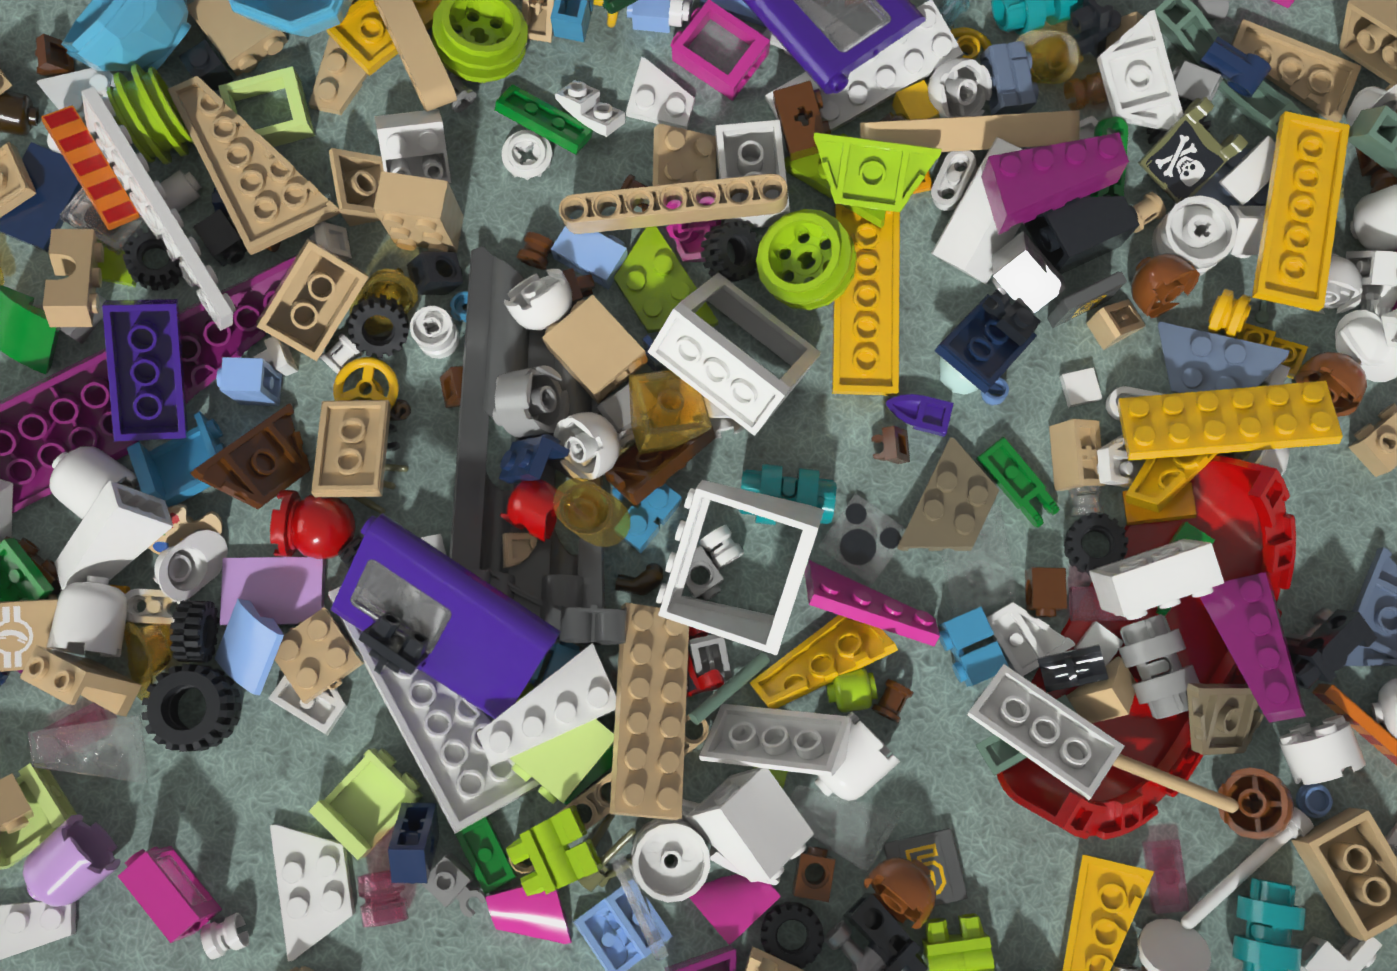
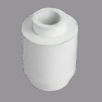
[160,170,202,212]

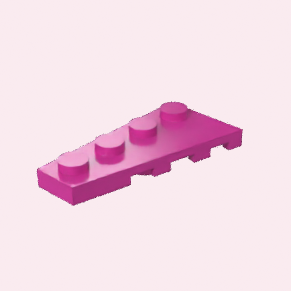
[804,560,940,646]

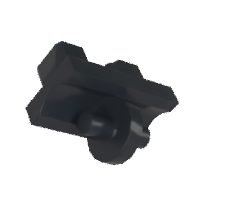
[1069,0,1122,59]
[358,612,429,675]
[1037,644,1109,693]

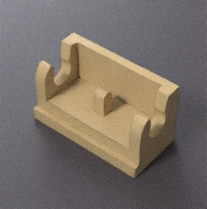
[1049,419,1105,491]

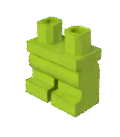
[506,805,603,896]
[921,913,995,971]

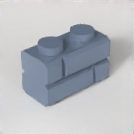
[980,41,1039,115]

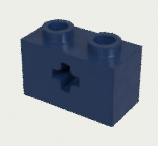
[388,803,439,884]

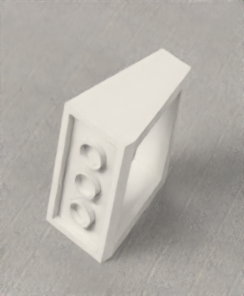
[648,273,821,436]
[656,480,824,655]

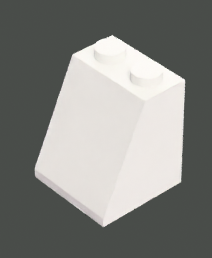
[685,767,814,882]

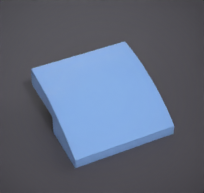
[215,599,284,695]
[573,878,673,971]

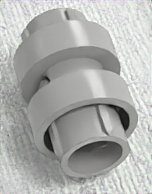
[1118,614,1200,719]

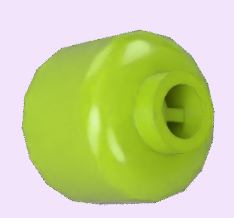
[826,667,877,713]

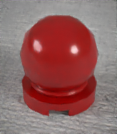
[270,489,356,560]

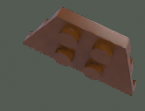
[190,403,311,510]
[605,426,716,505]

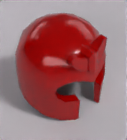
[500,479,567,542]

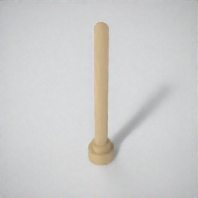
[1112,754,1239,813]

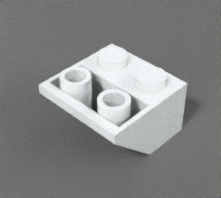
[374,109,451,183]

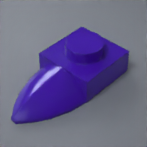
[886,394,954,437]

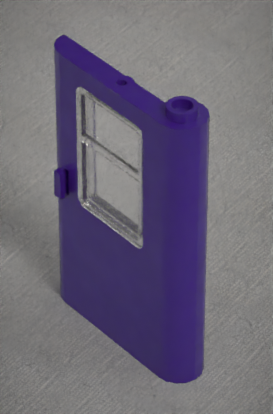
[742,0,926,94]
[331,513,561,719]

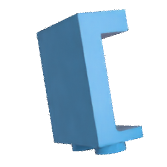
[127,411,226,508]

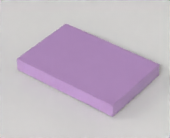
[220,557,326,625]

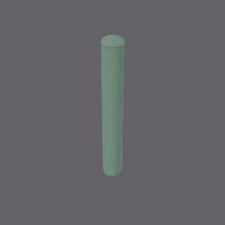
[689,652,770,725]

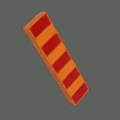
[41,105,139,230]
[1312,684,1397,766]

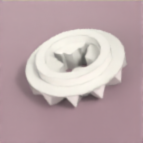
[502,130,553,181]

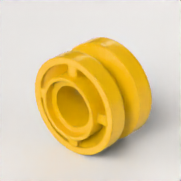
[1208,288,1252,338]

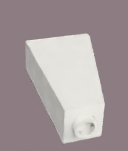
[55,480,173,590]

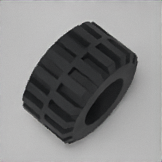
[141,664,241,752]

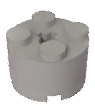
[493,365,569,438]

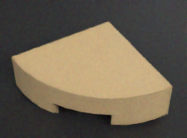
[502,533,538,568]

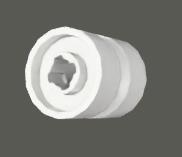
[410,306,460,359]

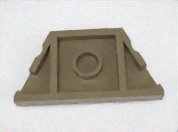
[897,437,999,551]
[1187,683,1264,755]

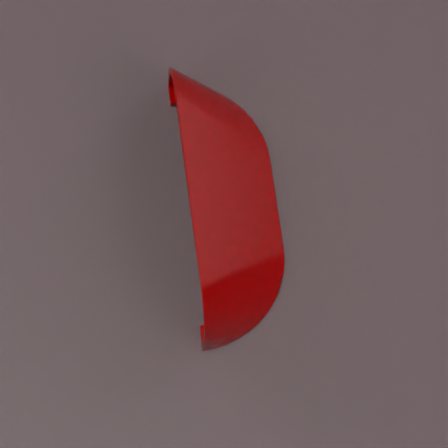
[997,456,1296,840]

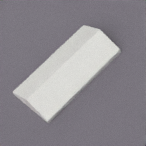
[931,137,1023,285]
[967,664,1124,800]
[699,704,852,776]

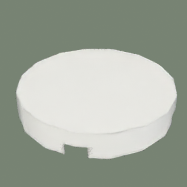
[1137,919,1211,971]

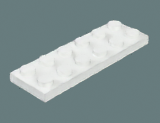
[765,0,963,133]

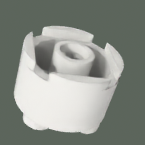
[1279,715,1366,785]

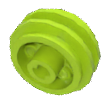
[431,0,528,83]
[106,64,194,165]
[756,209,857,310]

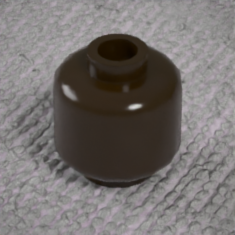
[0,91,39,136]

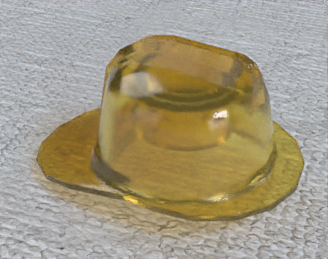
[1015,30,1084,84]
[350,267,418,335]
[553,478,630,547]
[124,621,173,700]

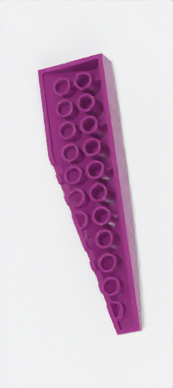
[0,244,320,514]

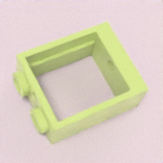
[218,66,315,147]

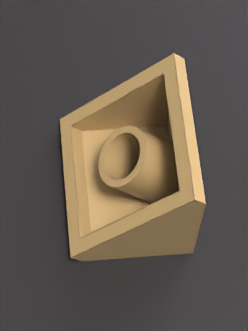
[329,148,384,227]

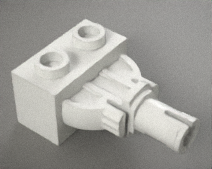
[1345,250,1397,318]

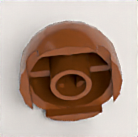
[1131,253,1200,318]
[1293,352,1367,417]
[1218,767,1294,840]
[864,857,936,929]

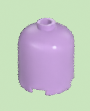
[23,814,120,907]

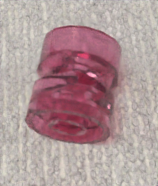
[357,870,409,927]

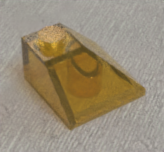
[629,370,712,454]

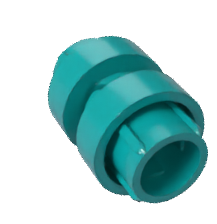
[991,0,1083,35]
[738,463,837,528]
[1232,878,1306,971]

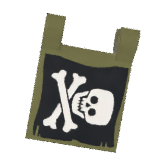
[1138,97,1248,204]

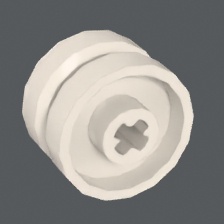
[1151,195,1237,276]
[631,818,710,903]

